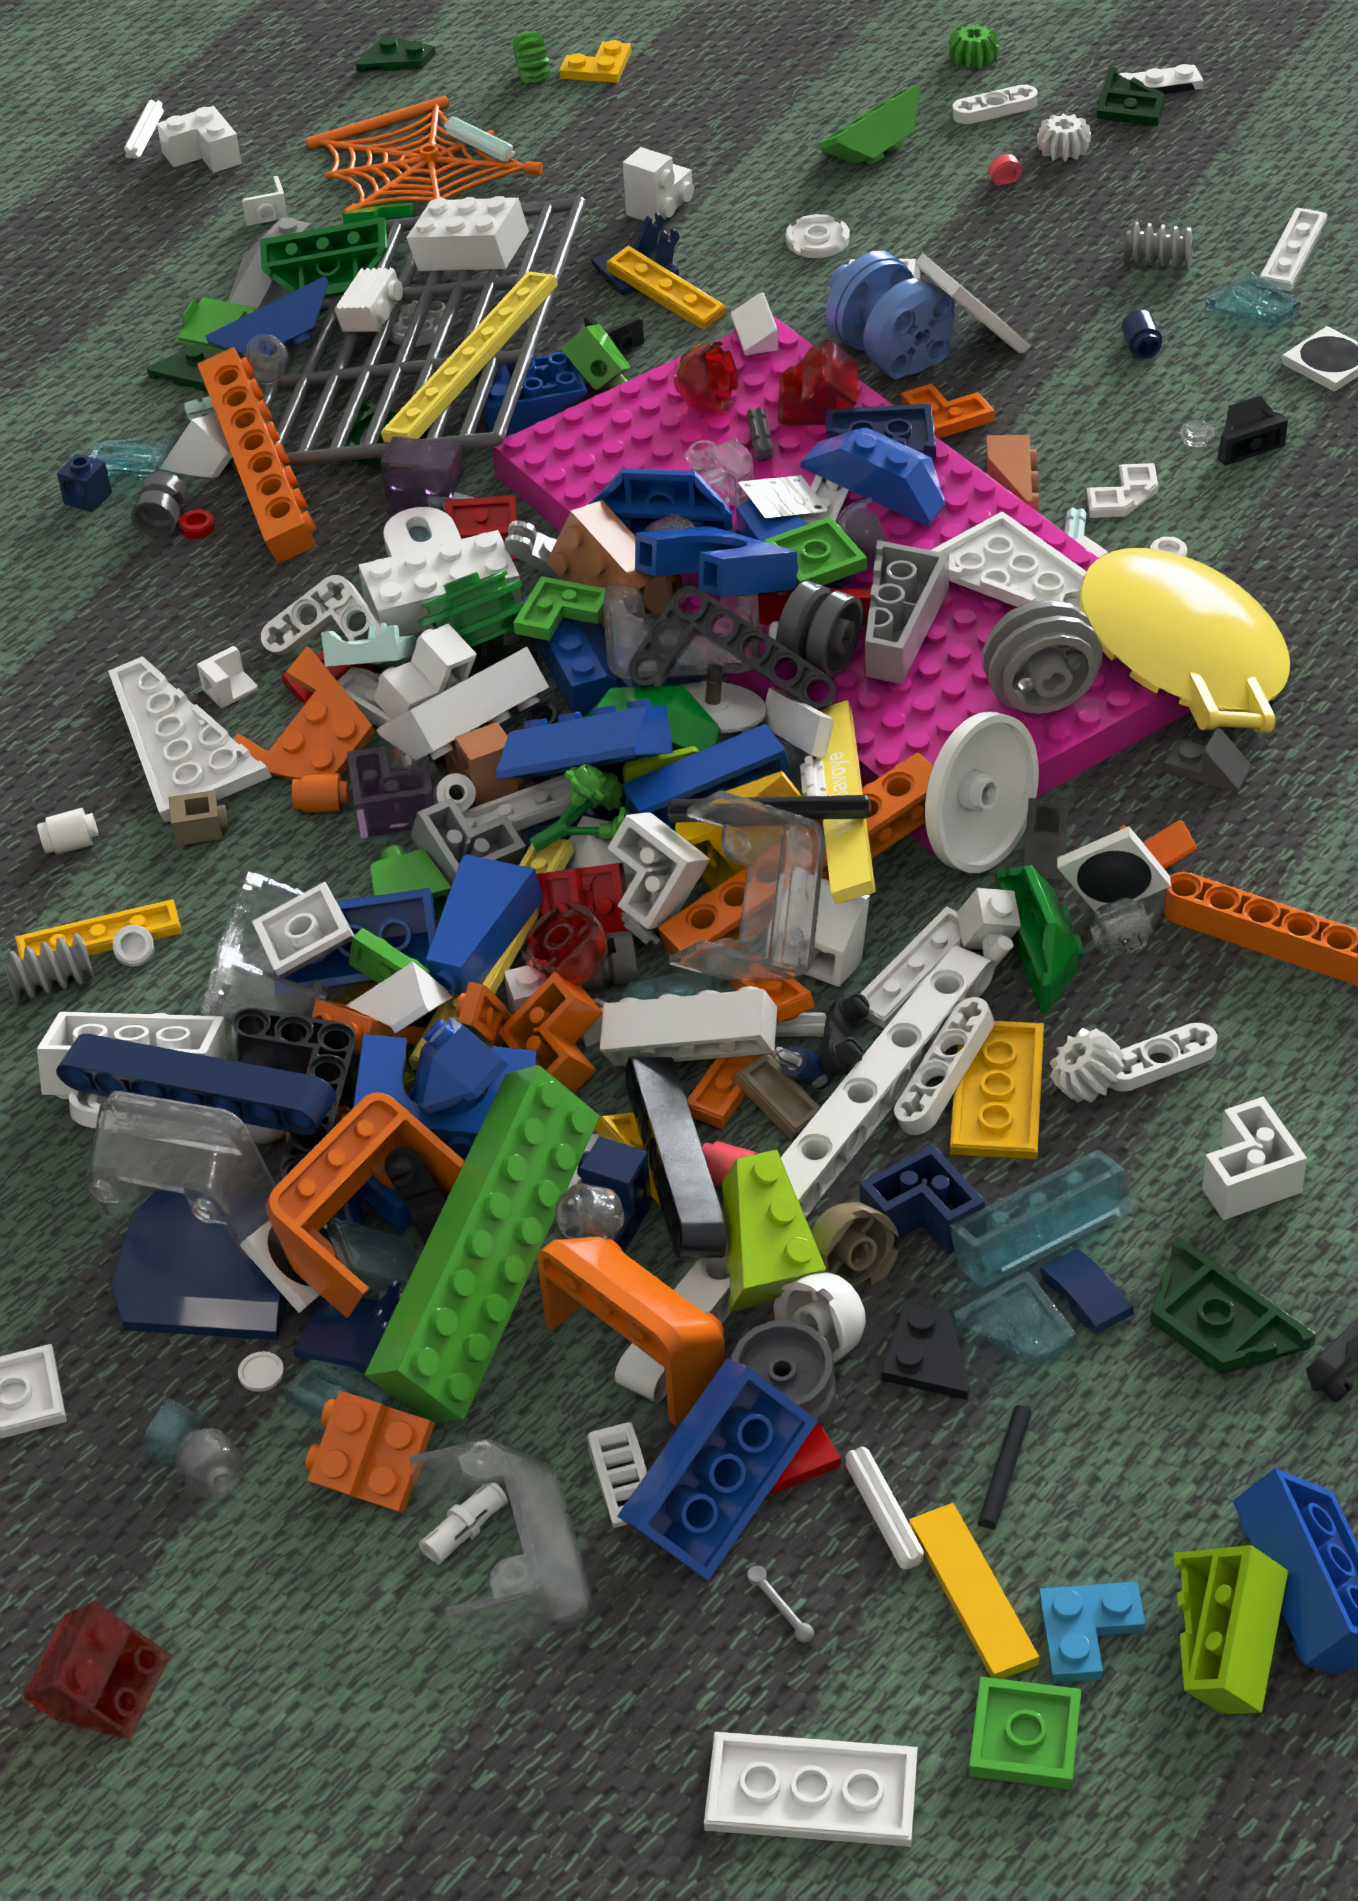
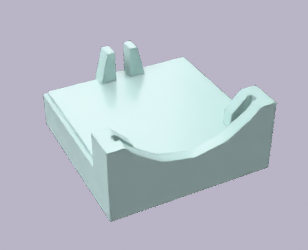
[321,623,417,667]

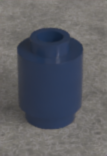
[1121,310,1162,359]

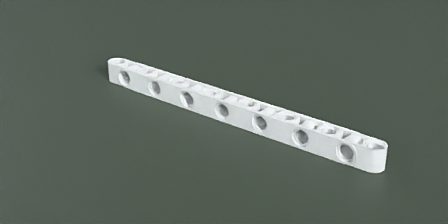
[615,945,995,1403]

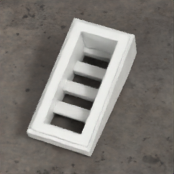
[587,1422,647,1528]

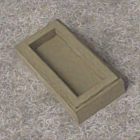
[733,1054,821,1140]

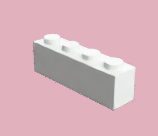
[600,986,777,1066]

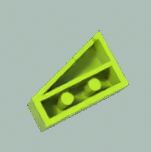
[722,1149,826,1312]
[1174,1545,1288,1714]

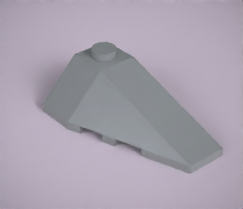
[227,217,311,308]

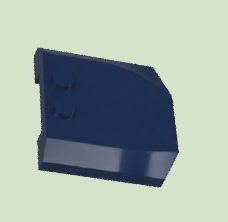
[111,1183,287,1340]

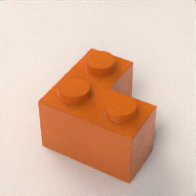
[498,971,603,1094]

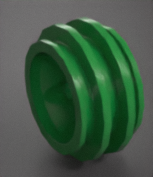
[418,570,526,647]

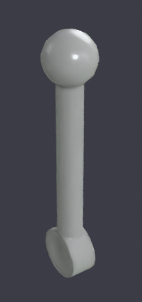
[747,1566,814,1643]

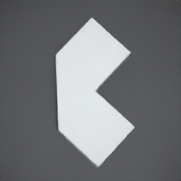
[1086,463,1158,518]

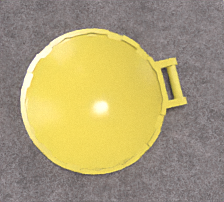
[1079,548,1290,733]

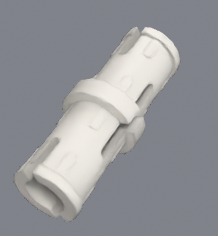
[419,1480,508,1565]

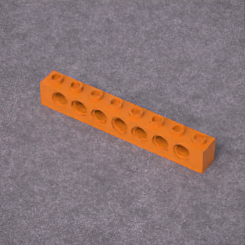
[197,347,317,562]
[657,752,933,978]

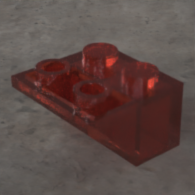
[777,338,858,425]
[23,1601,171,1739]

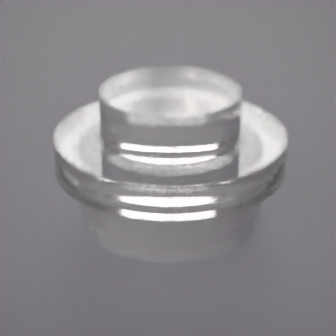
[1179,420,1215,449]

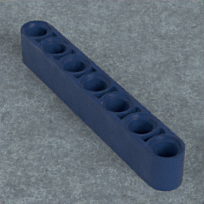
[56,1034,336,1135]

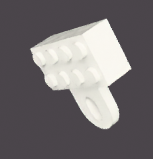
[359,507,522,637]
[37,1012,228,1129]

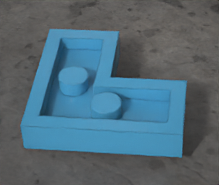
[1039,1581,1145,1683]

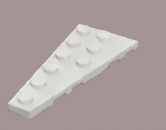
[931,512,1086,610]
[108,656,272,823]

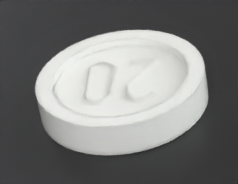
[238,1351,284,1392]

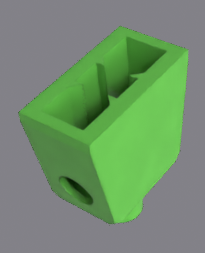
[560,324,631,391]
[370,845,451,919]

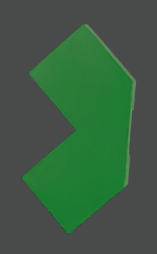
[342,202,416,224]

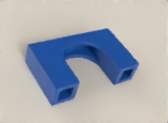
[635,526,798,597]
[353,1034,537,1158]

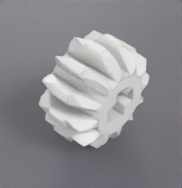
[1037,113,1091,162]
[1050,1028,1125,1103]

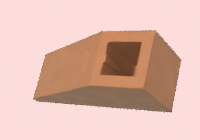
[986,435,1039,513]

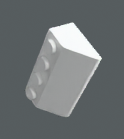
[377,647,549,760]

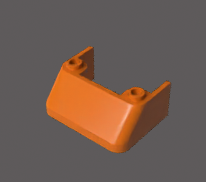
[266,1092,465,1319]
[537,1237,726,1426]

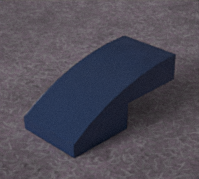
[1040,1249,1134,1334]

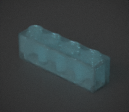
[950,1149,1131,1289]

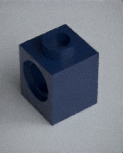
[57,453,112,513]

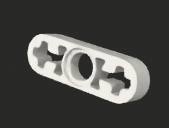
[953,85,1037,124]
[1109,1023,1217,1091]

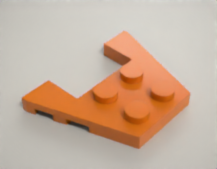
[233,646,376,781]

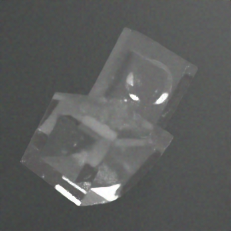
[700,438,754,507]

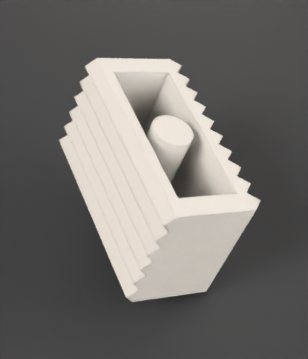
[334,267,403,332]

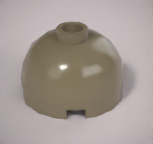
[811,1202,899,1287]

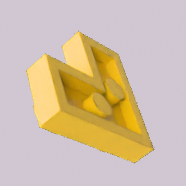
[559,40,631,83]

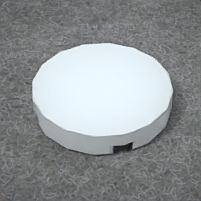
[785,214,850,258]

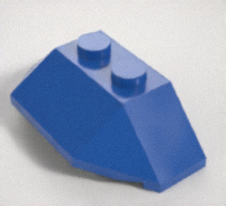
[205,276,328,362]
[800,428,945,527]
[588,468,733,536]
[411,1017,508,1114]

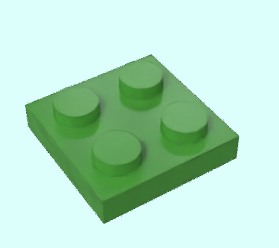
[764,516,867,587]
[969,1676,1081,1790]

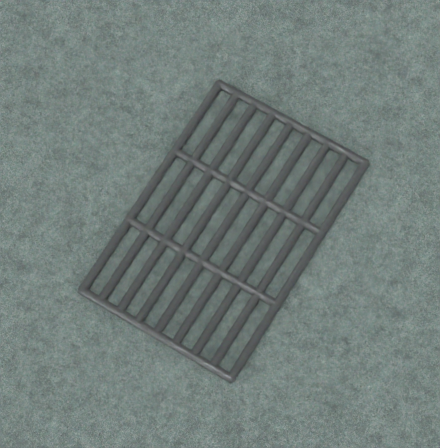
[232,197,586,471]

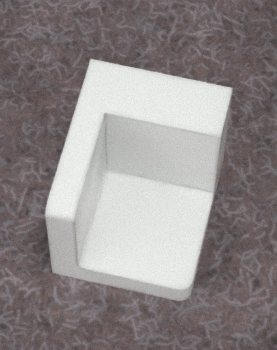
[197,646,258,709]

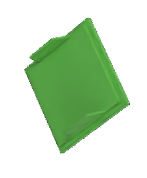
[174,297,260,352]

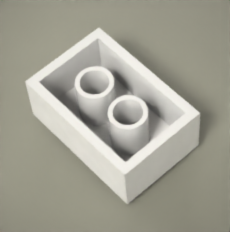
[406,196,529,271]

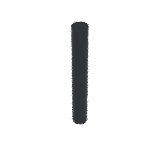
[978,1405,1032,1530]

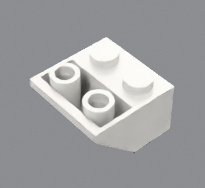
[766,869,870,987]

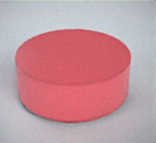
[988,154,1022,186]

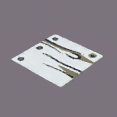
[738,475,829,518]

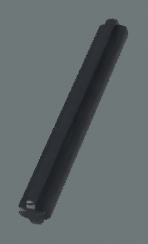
[668,795,871,823]

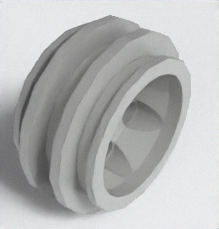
[982,600,1103,714]

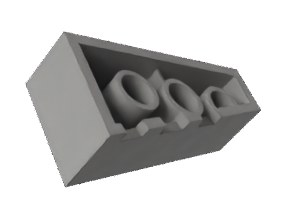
[865,540,949,684]

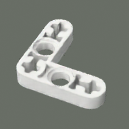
[261,575,393,668]

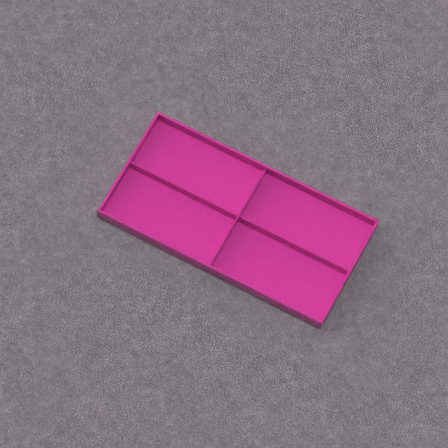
[492,315,1191,856]

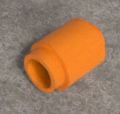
[292,773,350,814]

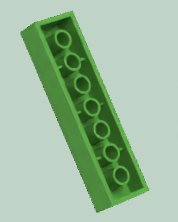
[364,1065,600,1424]

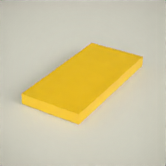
[950,1021,1044,1159]

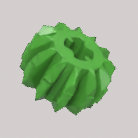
[948,23,999,70]
[512,31,550,84]

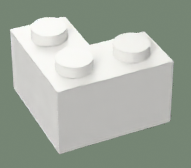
[157,106,242,173]
[623,147,694,224]
[373,624,477,720]
[607,812,710,929]
[1202,1097,1307,1220]

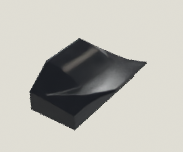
[1217,395,1288,466]

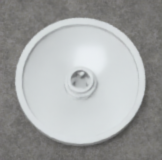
[925,712,1039,873]

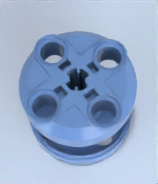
[826,251,955,380]

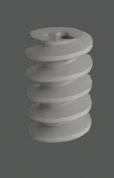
[1123,221,1194,270]
[3,933,95,1003]

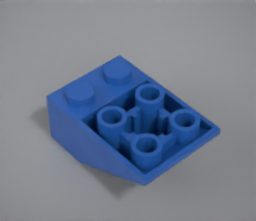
[473,352,587,435]

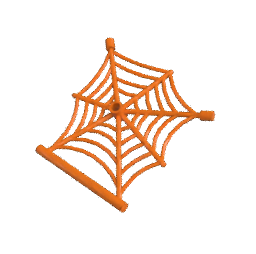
[305,96,543,217]

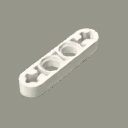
[894,997,994,1135]

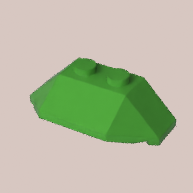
[817,85,921,165]

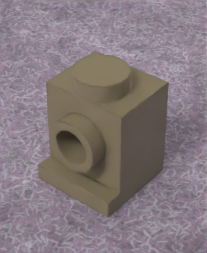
[168,790,229,849]

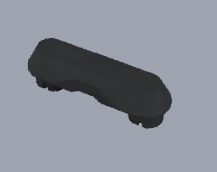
[820,993,870,1075]
[384,1147,447,1245]
[1305,1317,1358,1402]

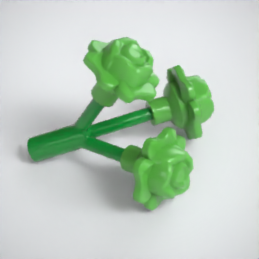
[529,764,628,852]

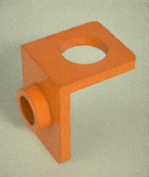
[1119,820,1197,869]

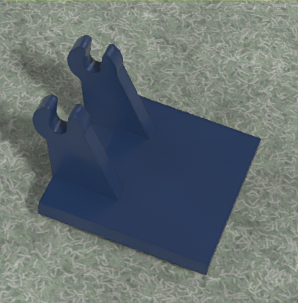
[591,212,680,295]
[293,1280,408,1370]

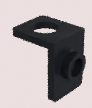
[584,316,644,353]

